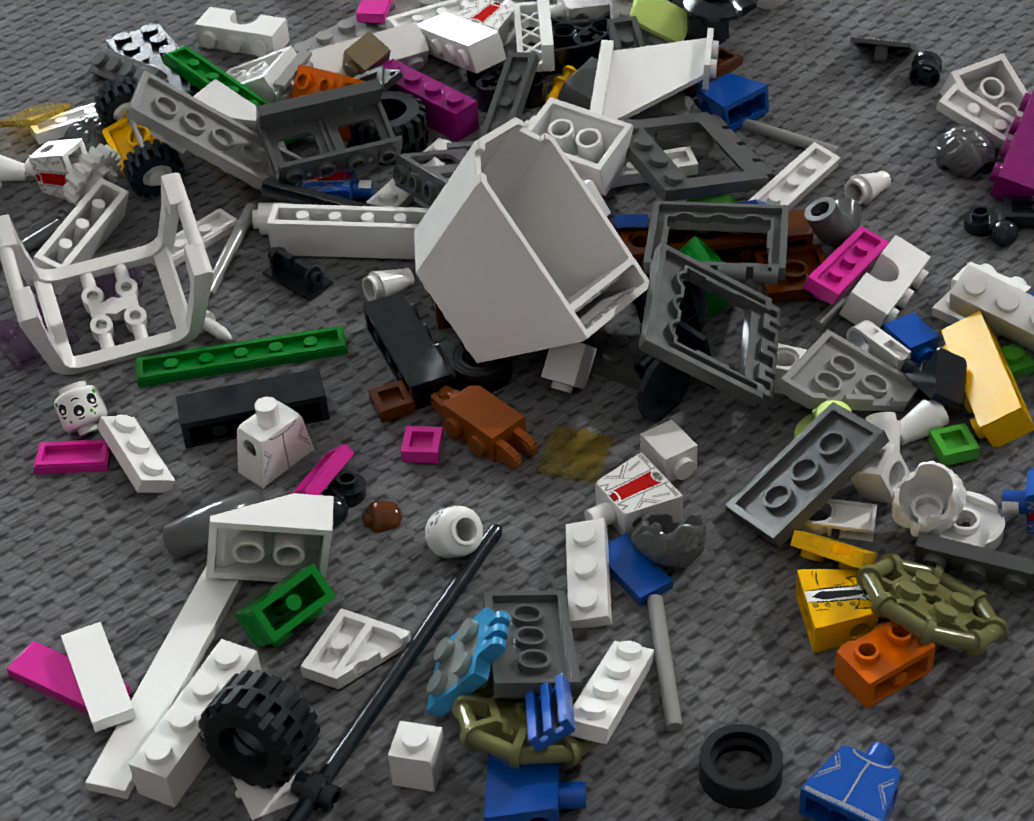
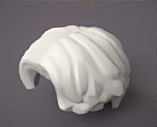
[891,461,967,537]

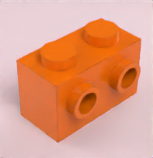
[834,620,936,709]

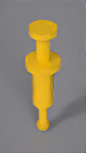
[545,65,577,103]

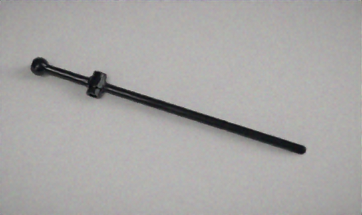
[285,524,502,821]

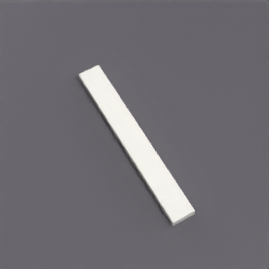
[85,565,244,799]

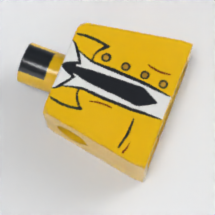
[795,569,878,653]

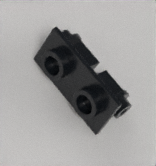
[262,246,333,300]

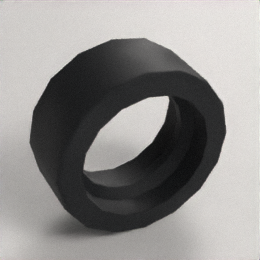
[699,724,783,810]

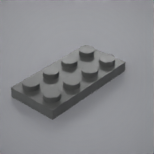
[725,402,889,548]
[483,591,582,700]

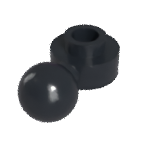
[964,206,1018,247]
[328,471,366,526]

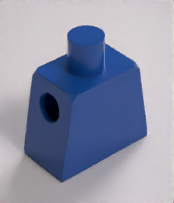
[695,74,769,131]
[484,753,587,821]

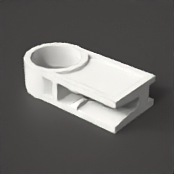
[846,320,911,371]
[800,499,877,542]

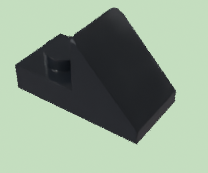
[900,347,967,411]

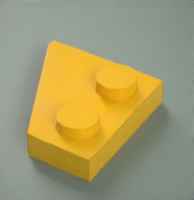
[790,530,879,569]

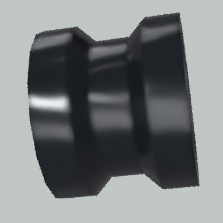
[909,51,942,88]

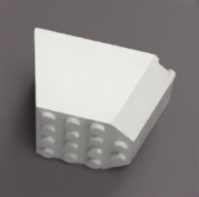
[414,117,649,363]

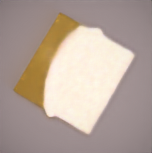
[0,102,71,128]
[536,426,614,483]

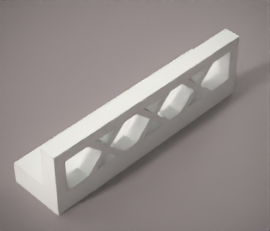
[514,0,555,72]

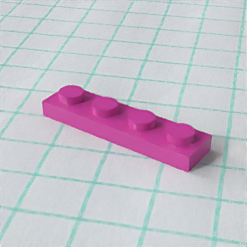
[803,226,890,305]

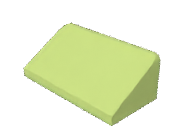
[629,0,688,43]

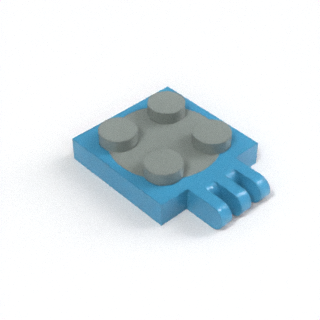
[426,607,511,716]

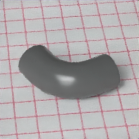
[804,197,862,247]
[163,490,265,559]

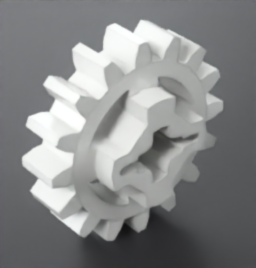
[63,143,122,206]

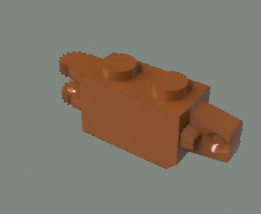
[430,385,539,469]

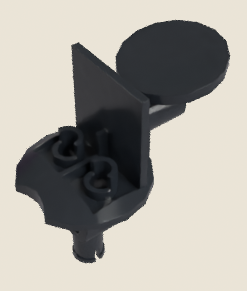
[672,0,758,44]
[631,279,717,422]

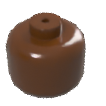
[362,501,402,533]

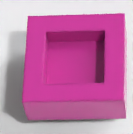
[401,426,444,463]

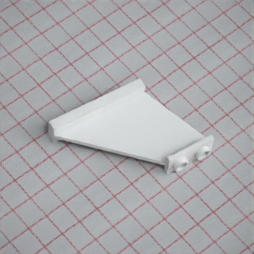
[590,28,719,121]

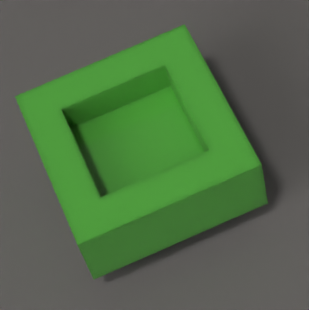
[1001,343,1034,378]
[928,423,980,466]

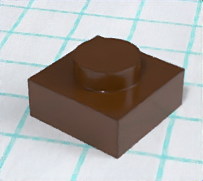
[368,380,416,423]

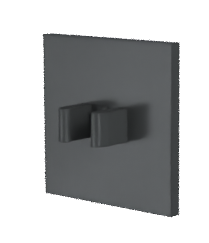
[850,37,915,62]

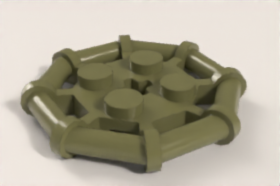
[856,554,1008,656]
[452,676,613,769]

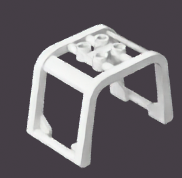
[0,172,214,375]

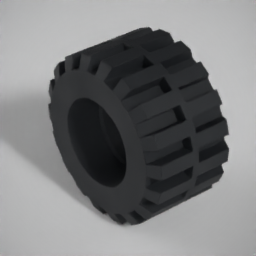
[350,91,429,165]
[198,670,321,789]

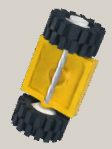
[94,76,185,199]

